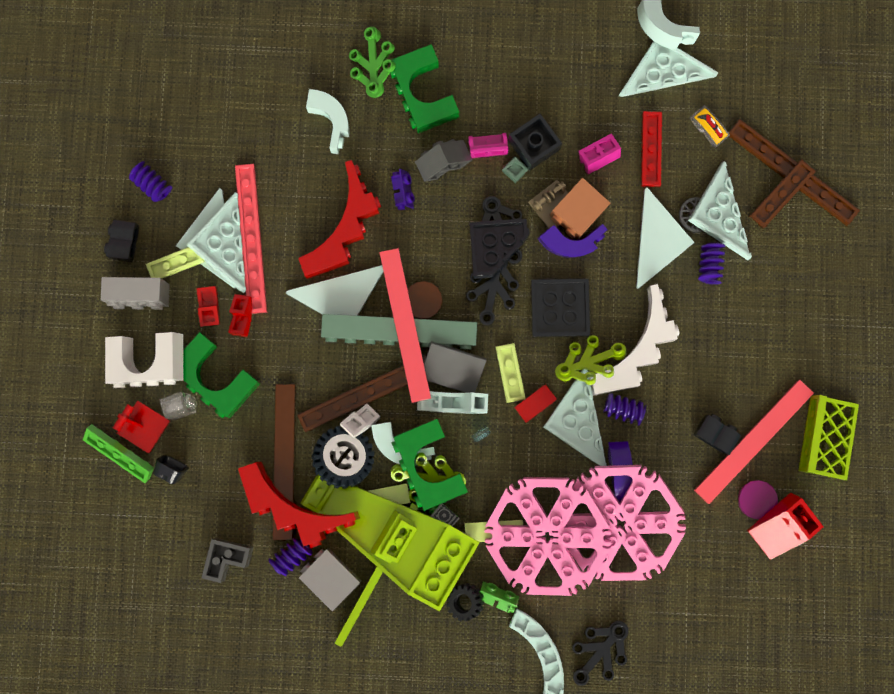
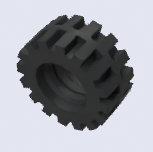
[446,583,484,621]

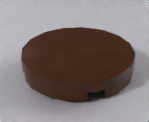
[408,281,442,319]

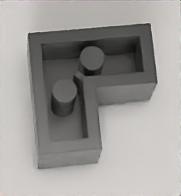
[415,139,473,182]
[202,538,254,583]

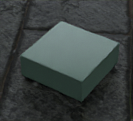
[502,157,528,184]

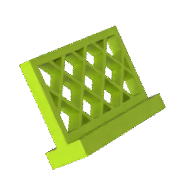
[799,395,859,480]

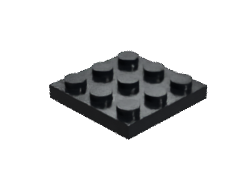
[531,279,590,337]

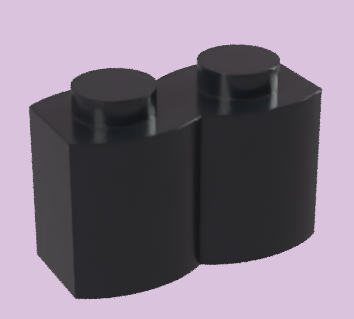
[104,220,139,263]
[693,414,741,455]

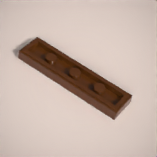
[749,159,816,229]

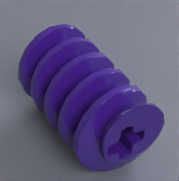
[129,161,173,202]
[698,243,726,284]
[603,393,646,426]
[268,535,313,576]

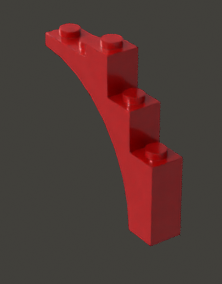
[298,160,381,279]
[238,462,360,548]

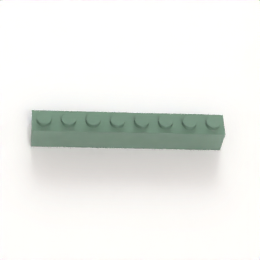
[321,314,477,350]

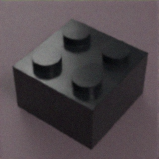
[508,113,562,171]

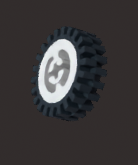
[312,426,374,489]

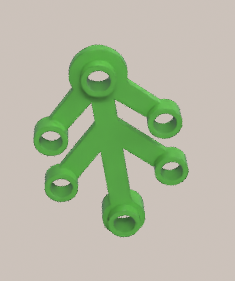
[349,27,396,98]

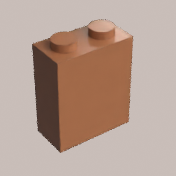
[549,178,611,240]

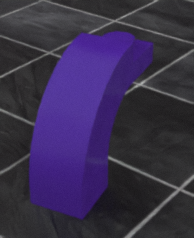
[537,224,607,258]
[608,441,633,503]

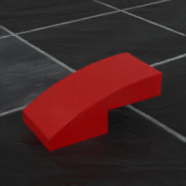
[196,286,220,327]
[228,294,252,337]
[514,384,557,423]

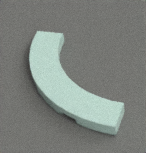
[509,608,564,694]

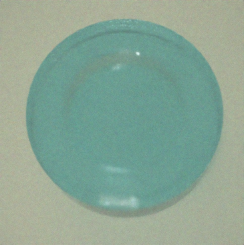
[471,426,491,442]

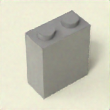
[299,548,361,611]

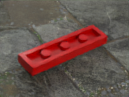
[641,111,662,187]

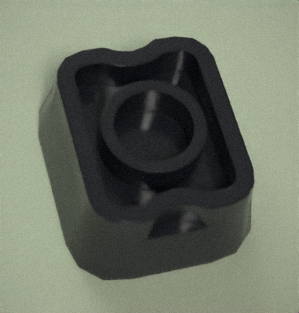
[153,455,189,484]

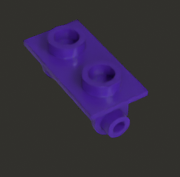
[391,169,415,210]

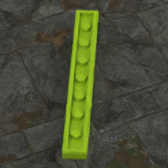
[335,503,418,647]

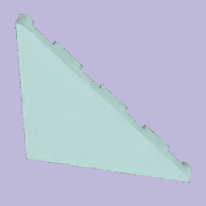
[619,41,718,97]
[688,161,752,260]
[176,188,236,289]
[636,188,694,289]
[187,192,246,294]
[286,265,383,316]
[543,369,607,466]

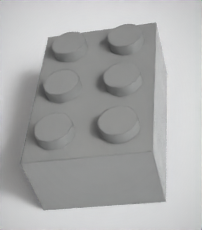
[101,277,170,310]

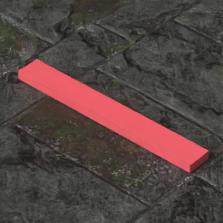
[235,164,267,314]
[379,248,431,403]
[694,380,814,504]

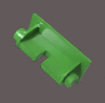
[479,581,519,613]

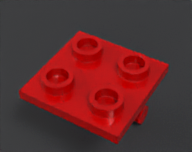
[112,401,170,454]

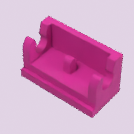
[468,133,508,158]
[579,133,621,175]

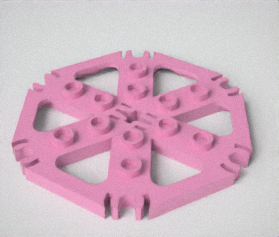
[566,465,686,581]
[485,477,612,596]

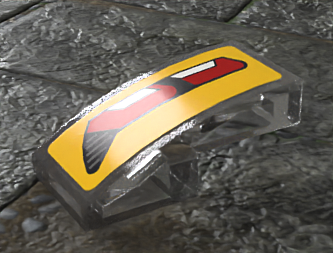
[689,106,730,147]

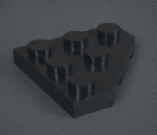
[469,219,528,279]

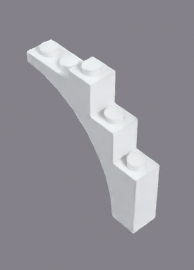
[589,284,679,396]

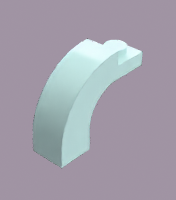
[637,0,700,49]
[306,89,350,154]
[417,391,488,414]
[371,422,435,466]

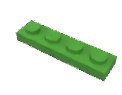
[83,424,154,483]

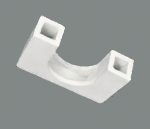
[105,332,183,388]

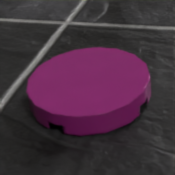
[738,480,778,519]

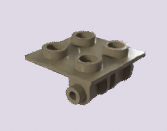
[528,180,568,228]

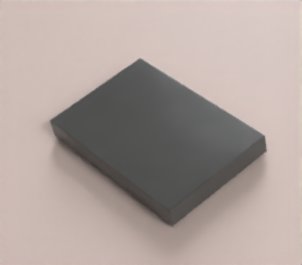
[424,341,487,393]

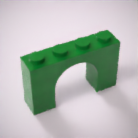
[390,44,459,134]
[183,332,261,418]
[391,419,468,511]

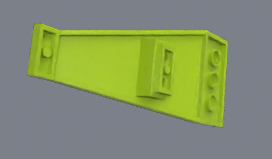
[301,474,480,611]

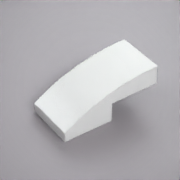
[340,404,380,438]

